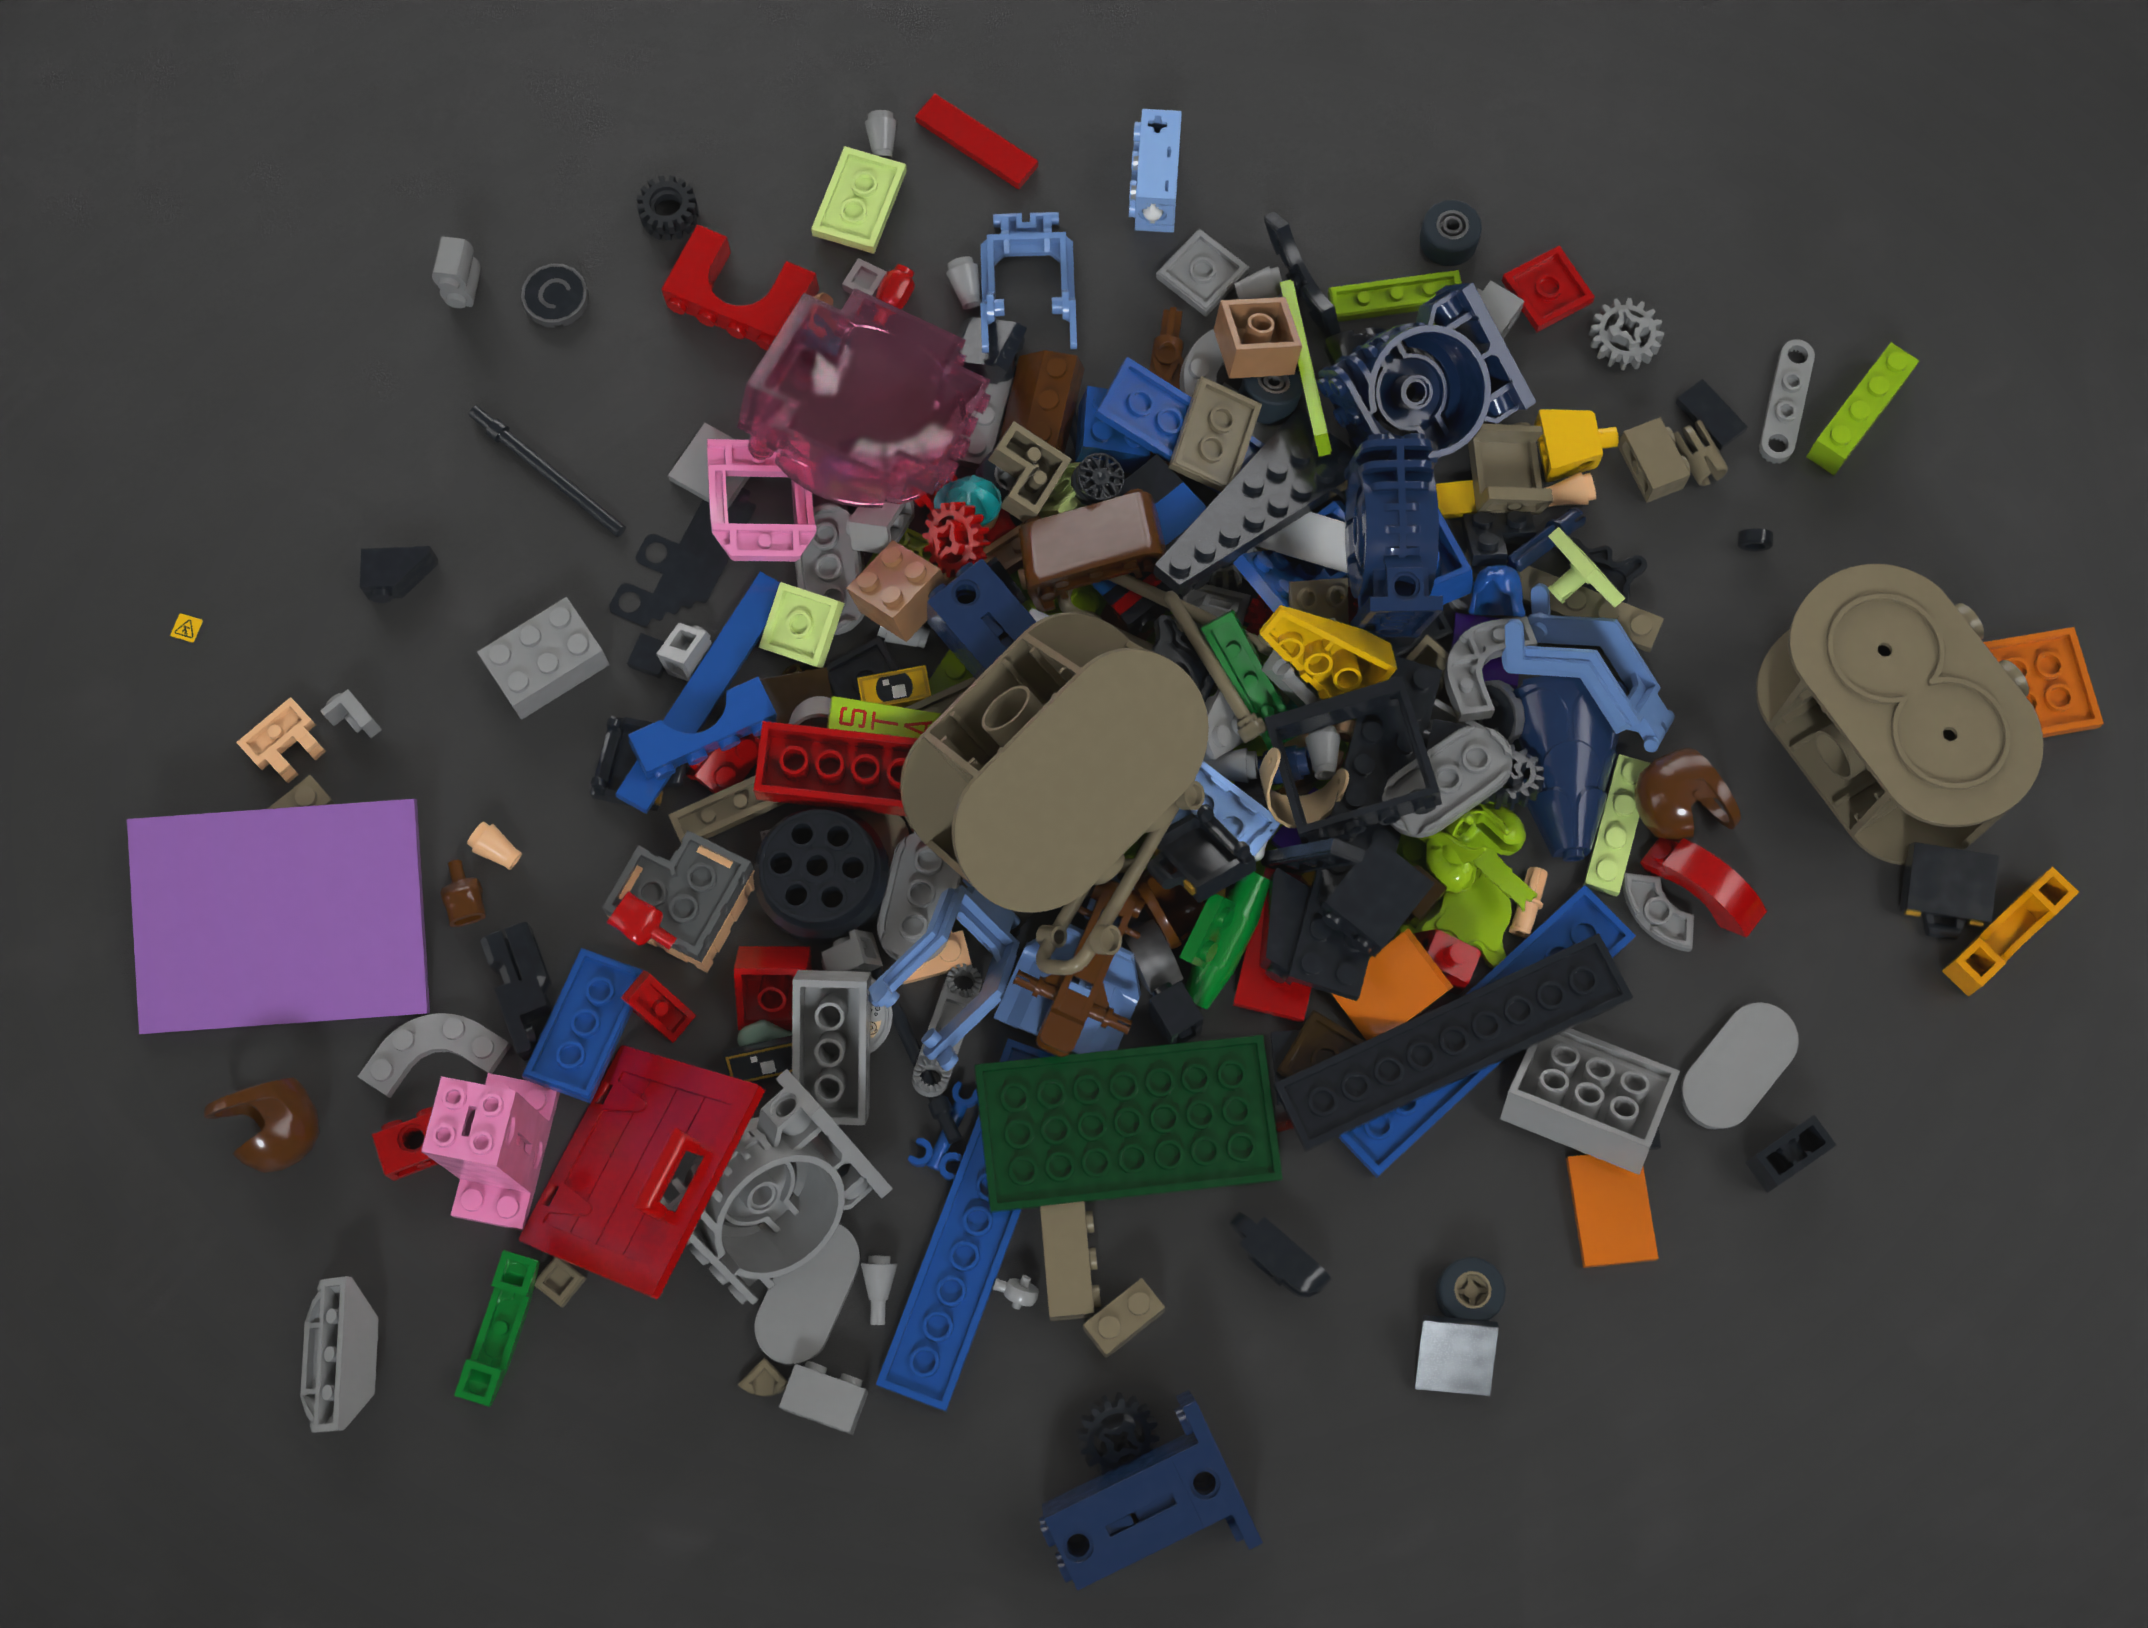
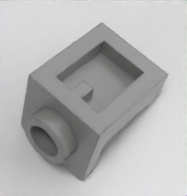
[321,689,382,738]

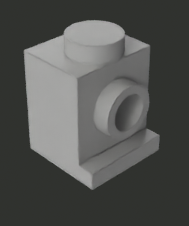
[656,623,712,681]
[821,929,883,972]

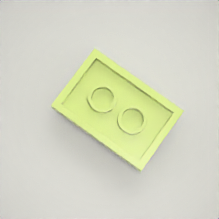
[811,146,907,254]

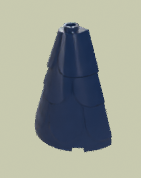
[1510,676,1627,862]

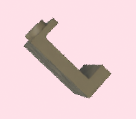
[1468,422,1553,515]

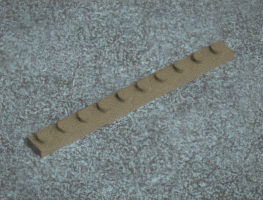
[668,677,976,844]

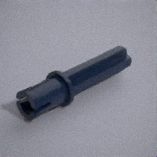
[1506,507,1586,573]

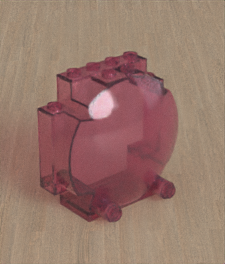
[737,288,991,508]

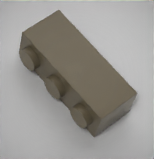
[1040,1201,1101,1321]

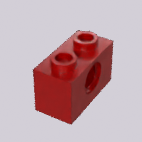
[372,1107,438,1181]

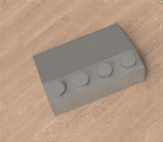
[1500,1029,1680,1175]

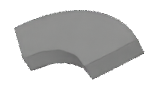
[1622,873,1694,952]

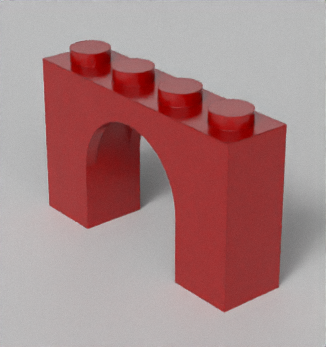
[661,224,819,354]

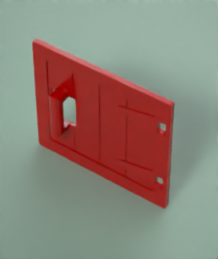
[518,1045,765,1299]

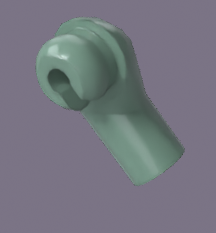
[737,1020,792,1046]

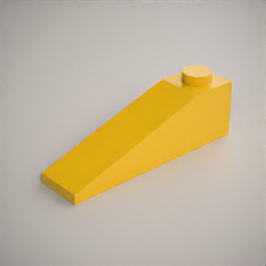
[1259,605,1397,700]

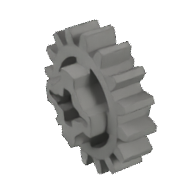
[1588,298,1664,370]

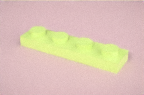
[1583,754,1651,897]

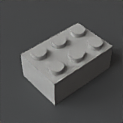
[477,597,610,720]

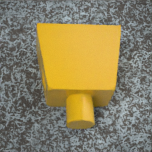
[1534,409,1619,482]

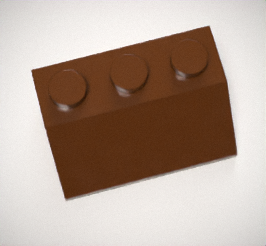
[998,350,1085,454]

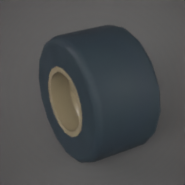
[1435,1257,1506,1321]

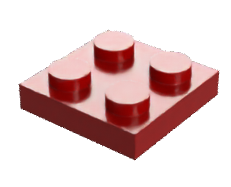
[1501,245,1595,333]

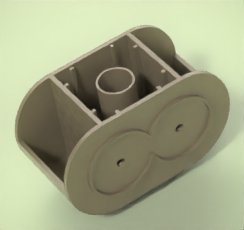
[1756,564,2044,866]
[900,612,1209,913]

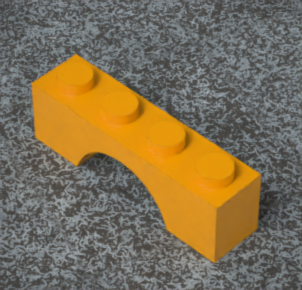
[1942,866,2079,997]

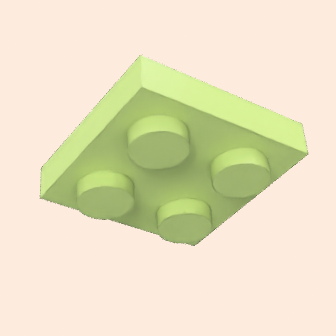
[759,582,845,668]

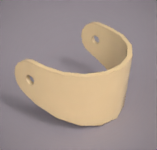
[1259,748,1349,828]

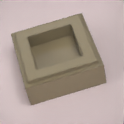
[535,1257,587,1308]

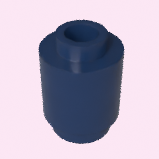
[1258,745,1312,785]

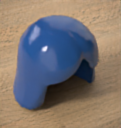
[1469,565,1526,617]

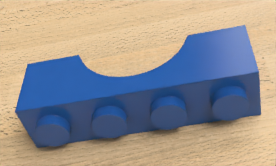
[628,677,777,780]

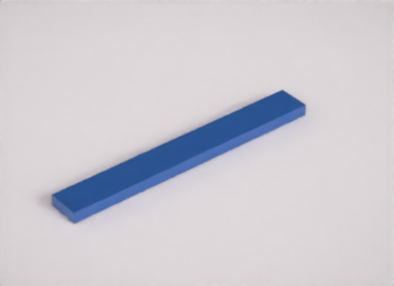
[616,571,780,814]

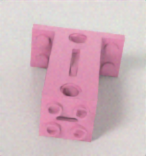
[421,1073,560,1231]

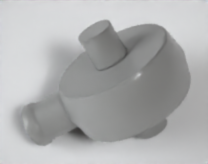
[992,1275,1039,1310]

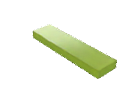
[1328,270,1462,322]

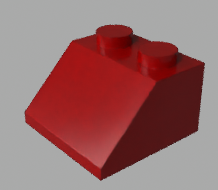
[734,946,812,1030]

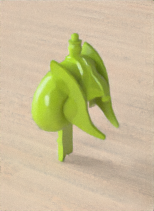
[1419,803,1538,912]

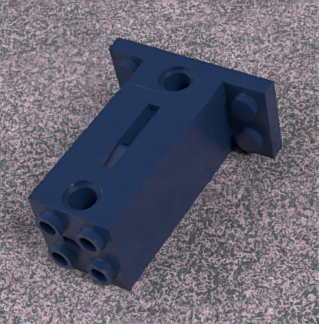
[927,559,1037,679]
[1038,1390,1263,1591]

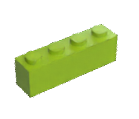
[1806,342,1919,476]

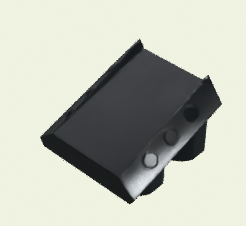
[943,317,1027,384]

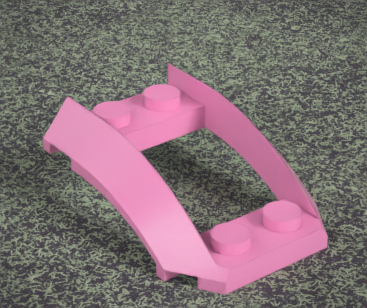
[707,439,816,562]

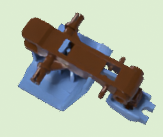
[993,873,1145,1057]

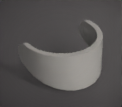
[789,696,831,725]

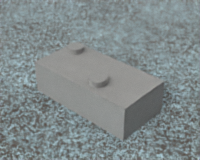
[792,970,871,1125]

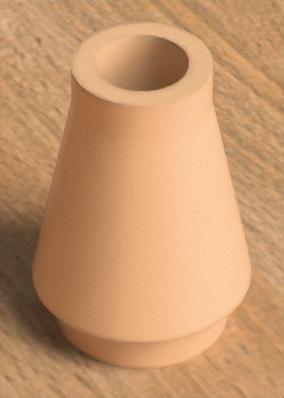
[1544,472,1596,507]
[467,821,522,870]

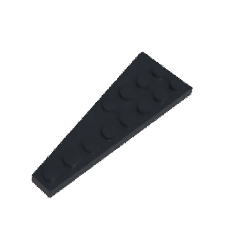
[1153,409,1355,595]

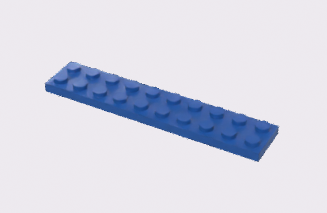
[1338,885,1636,1178]
[876,1038,1056,1412]

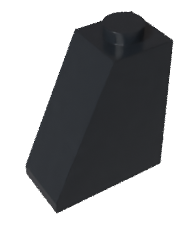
[1259,867,1311,984]

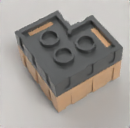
[602,830,755,973]

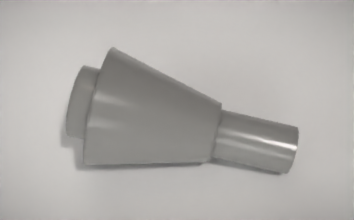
[861,1255,897,1325]

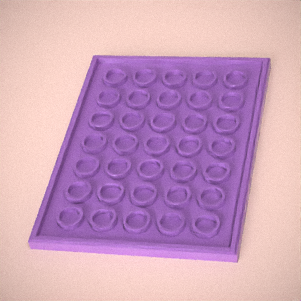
[127,799,430,1034]

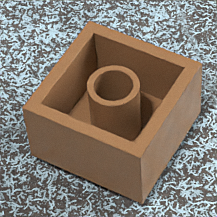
[1214,297,1302,379]
[846,540,948,642]

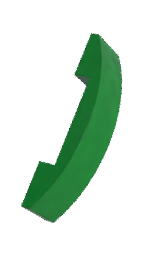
[454,1250,540,1407]

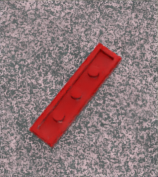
[915,93,1038,190]

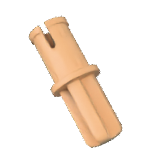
[1509,866,1548,938]

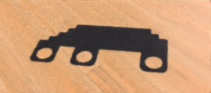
[609,487,756,627]

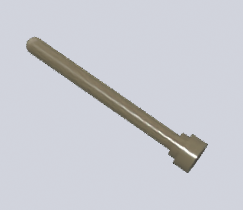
[1164,591,1267,744]

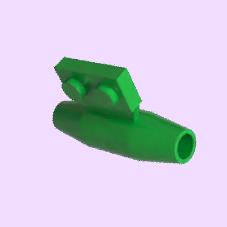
[1179,872,1271,1010]

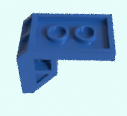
[1233,500,1349,613]

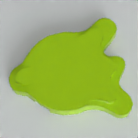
[1420,869,1512,969]

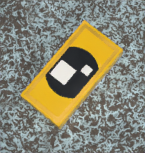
[857,665,931,707]

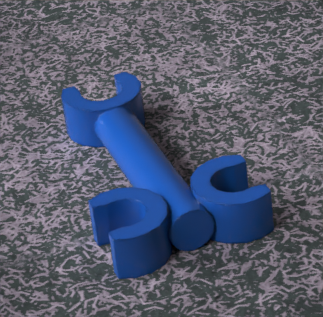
[908,1081,978,1182]

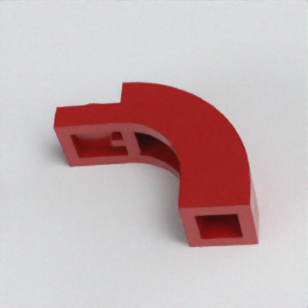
[1640,838,1767,938]

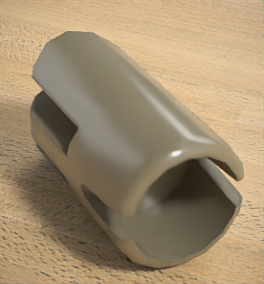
[1674,419,1728,486]

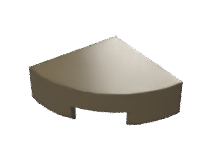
[738,1357,788,1397]

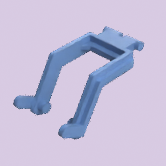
[980,212,1077,353]
[1502,583,1675,752]
[868,878,1021,1071]

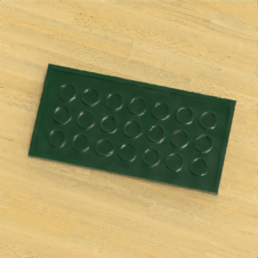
[974,1035,1283,1213]

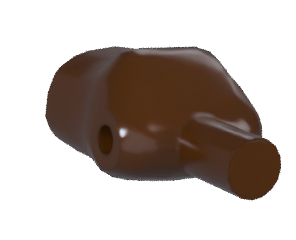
[440,860,486,927]

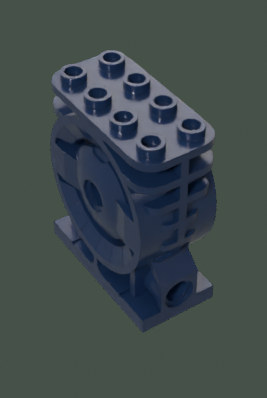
[1316,282,1536,465]
[1345,433,1443,638]

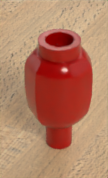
[874,264,915,325]

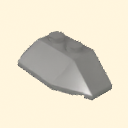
[300,1276,379,1433]

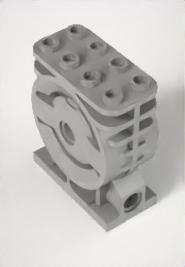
[660,1069,893,1305]

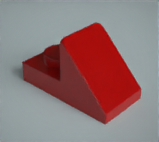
[621,970,697,1043]

